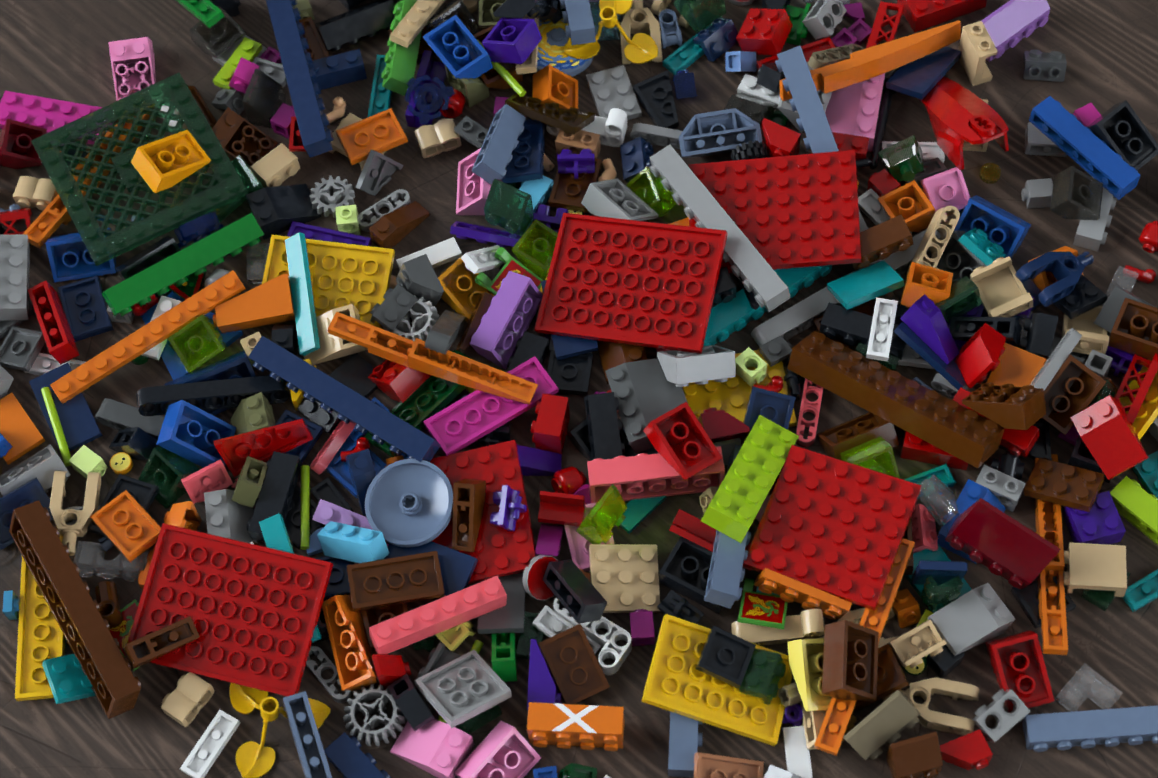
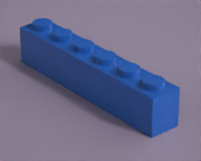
[1029,96,1141,200]

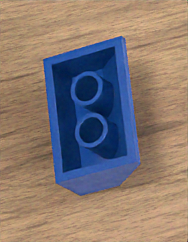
[423,15,493,79]
[954,195,1032,258]
[45,227,117,283]
[938,479,1006,564]

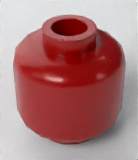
[437,88,466,118]
[1139,221,1158,254]
[551,467,586,494]

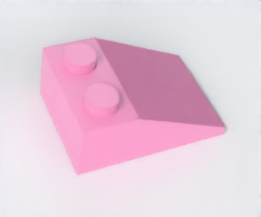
[390,719,474,778]

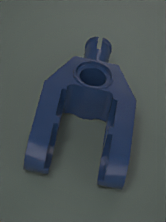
[1015,251,1094,307]

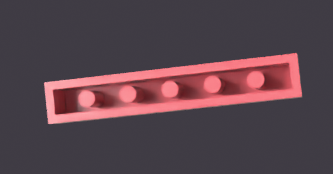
[369,575,507,654]

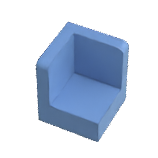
[726,51,756,72]

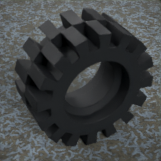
[731,140,769,161]

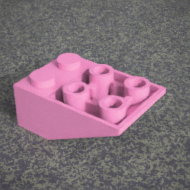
[108,37,156,101]

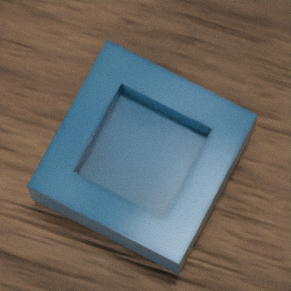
[3,590,20,620]

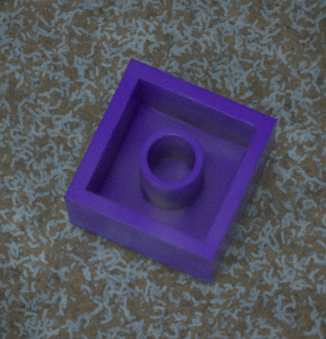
[482,17,542,64]
[1062,491,1126,545]

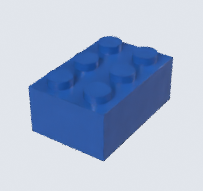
[157,400,236,468]

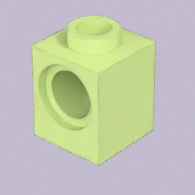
[335,204,361,235]
[735,347,767,387]
[69,445,108,479]

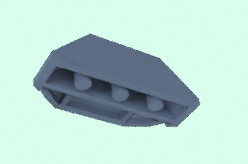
[678,108,763,157]

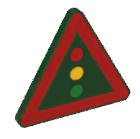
[169,269,207,300]

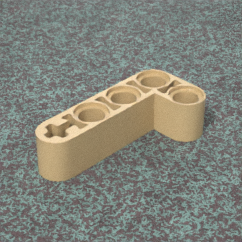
[907,206,960,274]
[731,609,825,646]

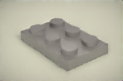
[586,65,642,120]

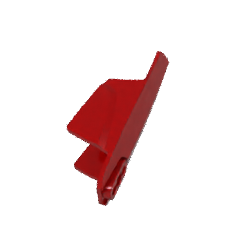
[919,77,1009,170]

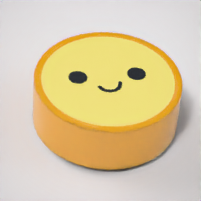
[110,452,133,475]

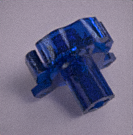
[405,75,455,125]
[174,212,224,248]

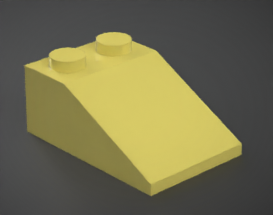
[787,638,832,711]

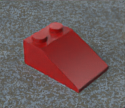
[1070,395,1149,480]
[643,402,722,480]
[986,630,1055,713]

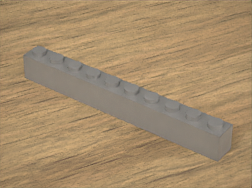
[650,145,790,312]

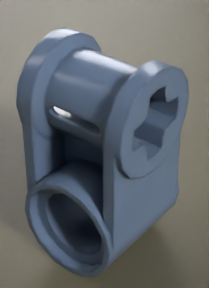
[659,9,682,49]

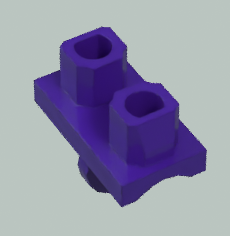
[557,149,595,179]
[530,204,569,240]
[1105,346,1143,377]
[490,485,527,531]

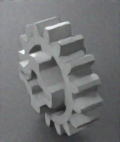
[310,175,355,218]

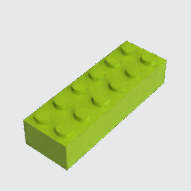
[701,415,799,543]

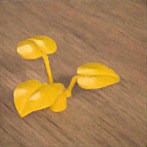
[563,0,658,64]
[229,683,331,778]

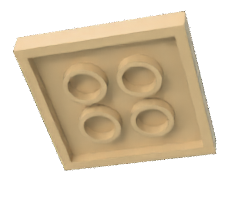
[589,544,660,613]

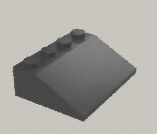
[605,358,688,454]

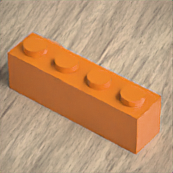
[138,501,202,591]
[322,595,377,691]

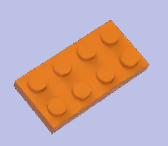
[754,568,852,620]

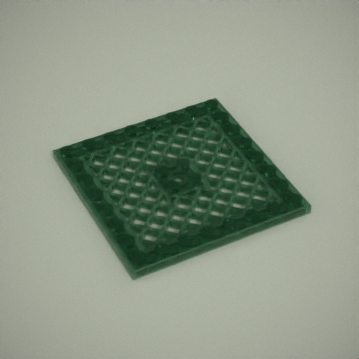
[31,73,248,266]

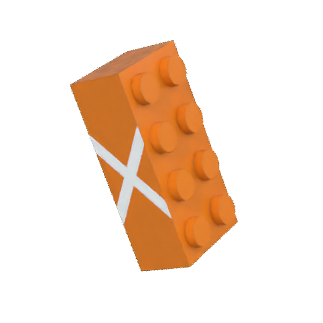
[527,702,625,751]

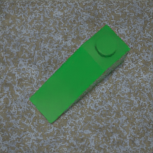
[492,633,517,682]

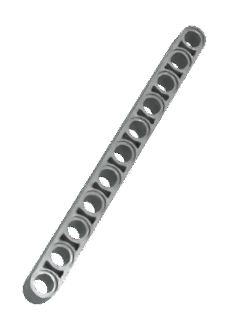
[751,229,941,346]

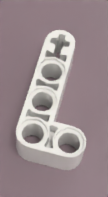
[546,108,627,147]
[553,597,632,675]

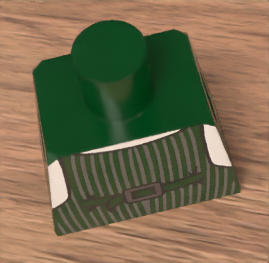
[878,135,923,182]

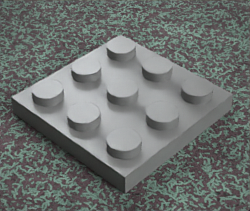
[415,650,512,728]

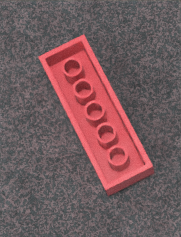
[587,446,725,503]

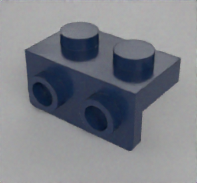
[693,17,738,62]
[620,136,655,182]

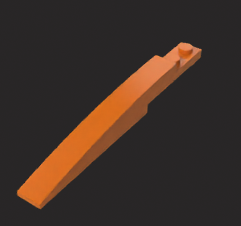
[779,20,961,101]
[23,94,156,248]
[328,311,538,405]
[1034,454,1068,655]

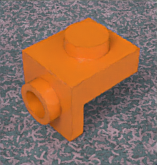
[892,588,921,628]

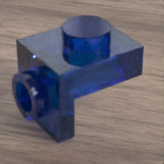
[672,70,697,100]

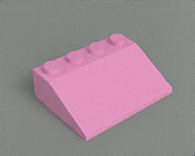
[825,73,885,152]

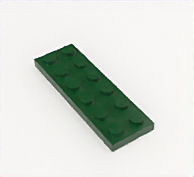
[364,350,471,457]

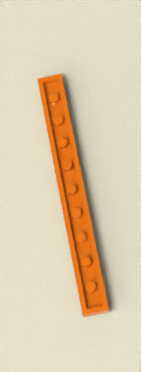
[50,270,246,404]
[814,538,915,756]

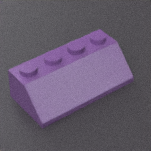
[981,0,1050,62]
[470,271,543,370]

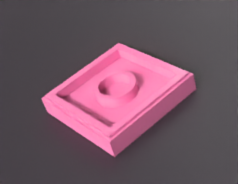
[920,167,971,214]

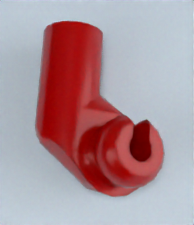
[1123,265,1156,284]
[131,295,159,316]
[753,376,784,393]
[341,437,370,462]

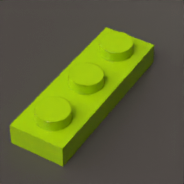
[213,37,263,89]

